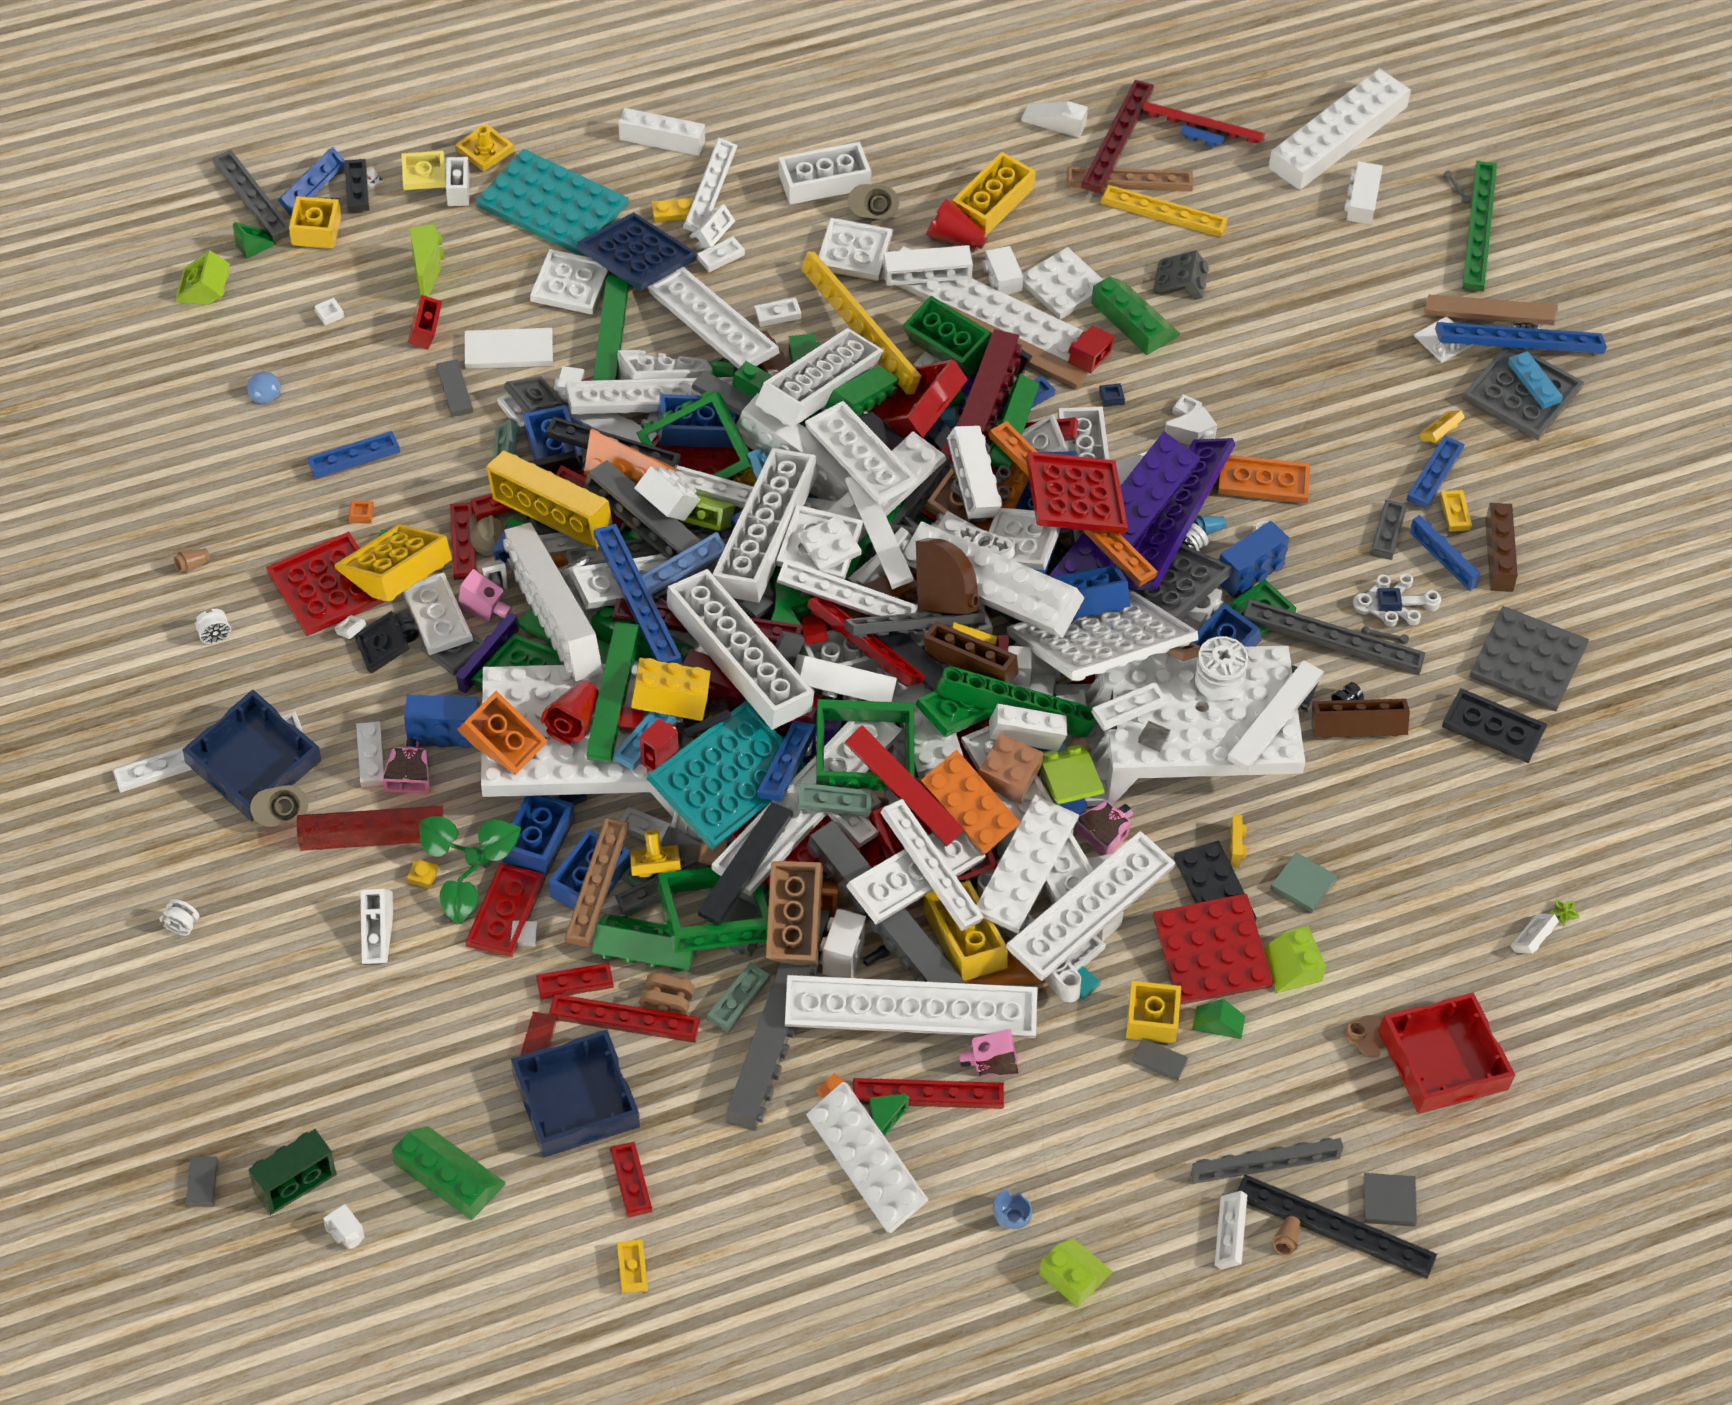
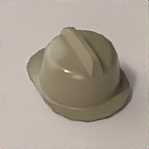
[848,184,899,219]
[469,514,505,556]
[250,785,308,827]

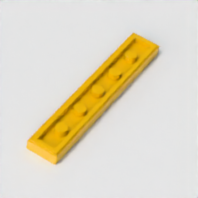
[1101,185,1228,238]

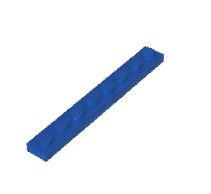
[1435,322,1607,354]
[594,524,682,664]

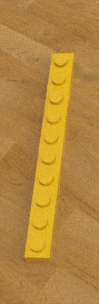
[801,252,921,394]

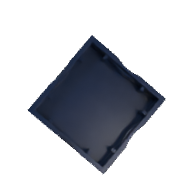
[182,689,321,822]
[511,1029,640,1158]

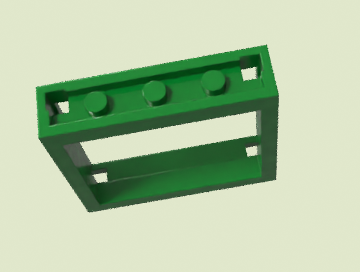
[636,390,752,479]
[816,699,915,791]
[658,867,769,953]

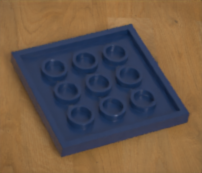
[576,212,697,291]

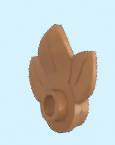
[1344,1015,1385,1057]

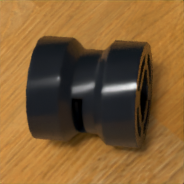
[396,611,419,643]
[1331,682,1364,701]

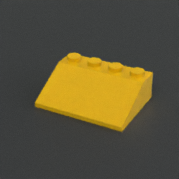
[334,524,452,602]

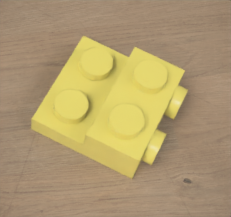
[401,151,446,190]

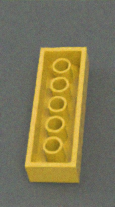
[486,450,613,550]

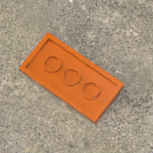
[1218,455,1310,504]
[919,749,1021,855]

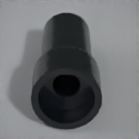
[862,944,891,967]

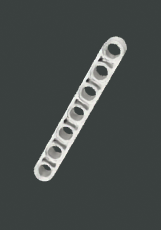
[977,872,1081,1002]

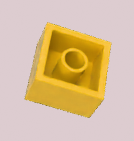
[289,196,341,249]
[1126,981,1181,1044]

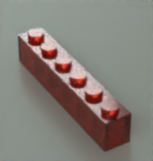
[297,805,444,851]

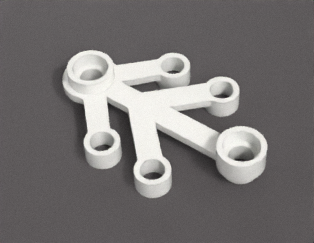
[1353,573,1441,627]

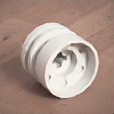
[1194,637,1249,700]

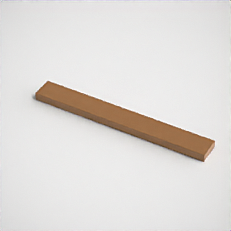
[941,301,1088,390]

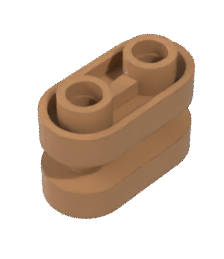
[639,972,695,1015]

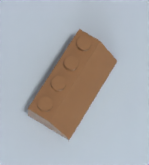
[766,861,823,966]

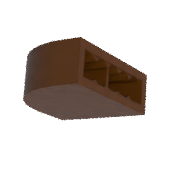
[915,538,979,614]

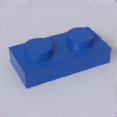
[1181,125,1225,147]

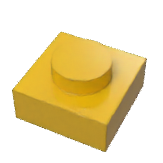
[407,859,439,889]

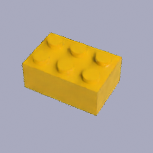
[631,658,710,721]

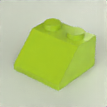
[175,250,230,305]
[1263,926,1326,993]
[1039,1239,1113,1308]

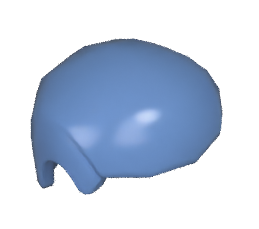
[247,371,281,404]
[993,1190,1033,1229]

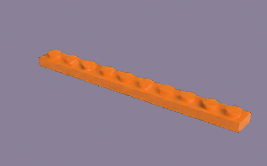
[989,421,1158,587]

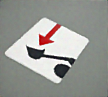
[367,169,384,187]

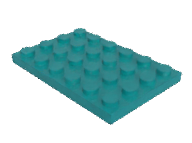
[476,148,629,256]
[646,700,806,850]

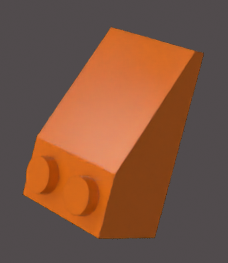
[457,690,548,775]

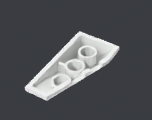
[617,350,712,380]

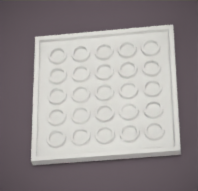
[1007,590,1198,681]

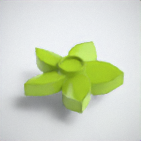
[1550,900,1579,925]

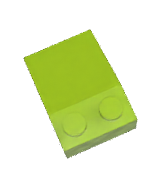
[409,224,444,297]
[1040,745,1105,804]

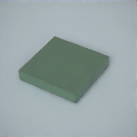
[1270,852,1337,913]

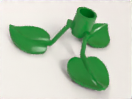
[420,816,521,924]

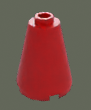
[926,199,988,251]
[541,680,599,744]

